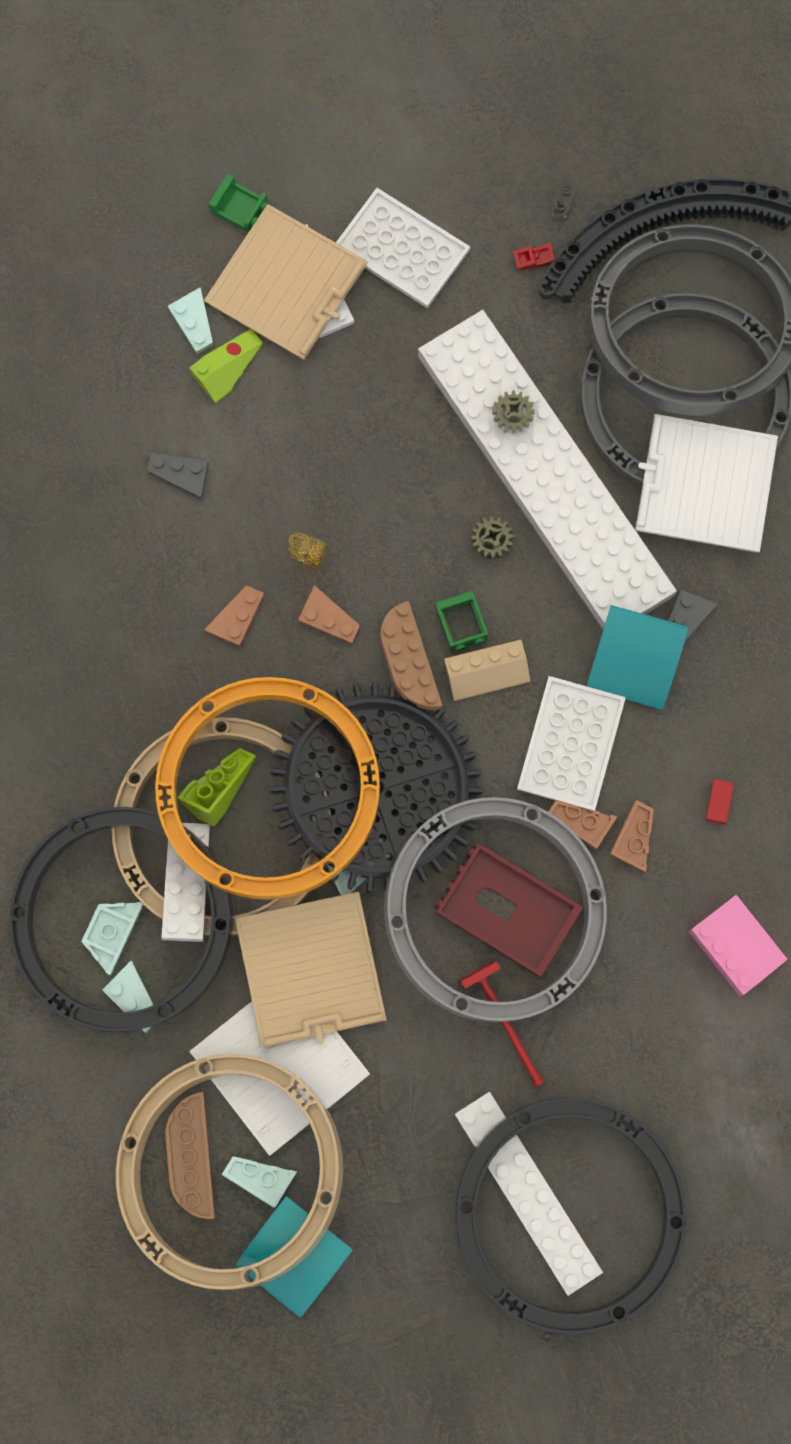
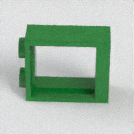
[435,591,488,652]

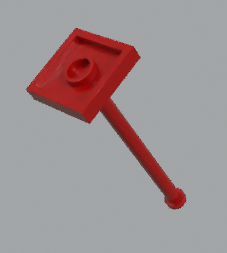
[458,961,545,1087]

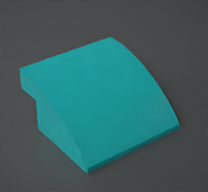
[587,605,689,710]
[235,1196,353,1318]

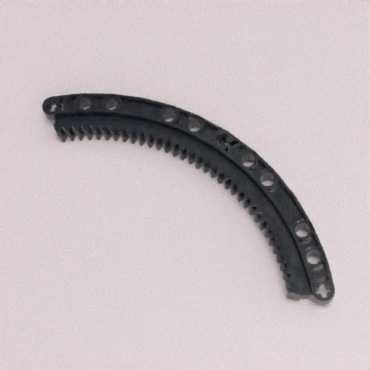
[538,178,791,303]

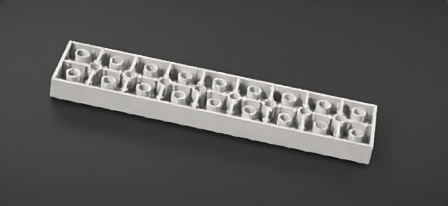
[418,310,677,629]

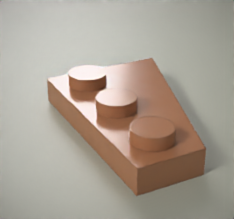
[204,585,264,647]
[298,585,360,644]
[549,800,617,851]
[609,800,654,873]

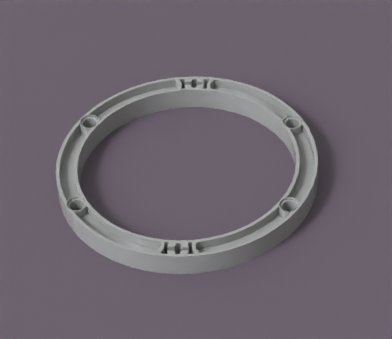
[384,797,607,1022]

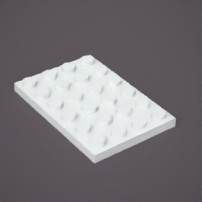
[336,188,470,308]
[517,676,626,811]

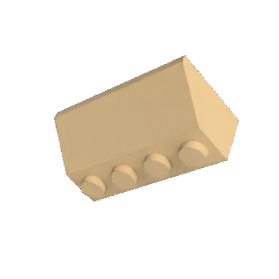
[444,640,531,701]

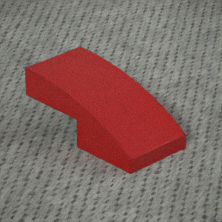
[513,243,555,270]
[706,779,733,824]

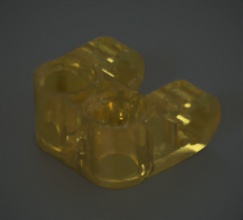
[288,532,328,568]

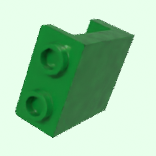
[209,174,269,233]

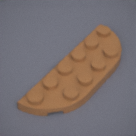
[380,601,443,710]
[166,1092,215,1219]

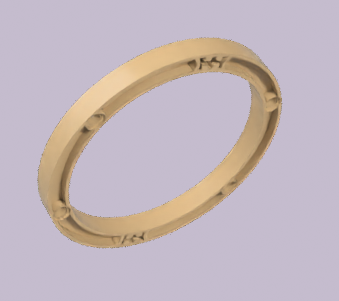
[112,717,331,937]
[116,1054,343,1290]

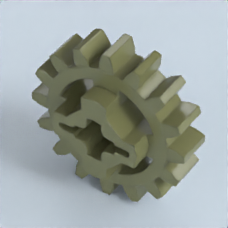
[492,390,535,434]
[471,516,514,560]

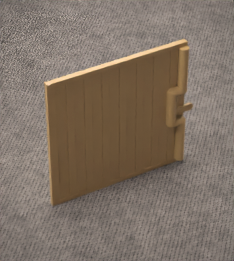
[204,204,368,360]
[235,892,386,1048]

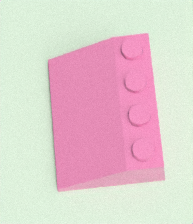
[689,895,788,997]

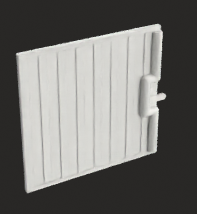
[635,414,778,553]
[189,1001,370,1156]

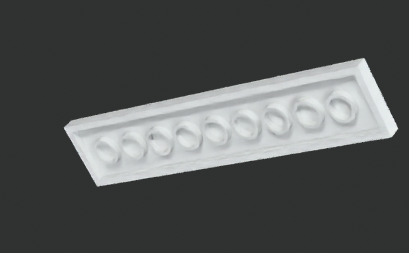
[455,1092,603,1296]

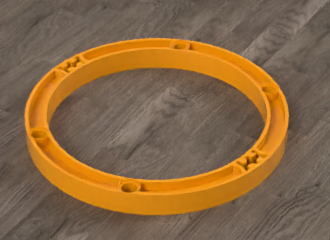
[155,677,380,900]

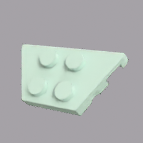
[81,902,144,975]

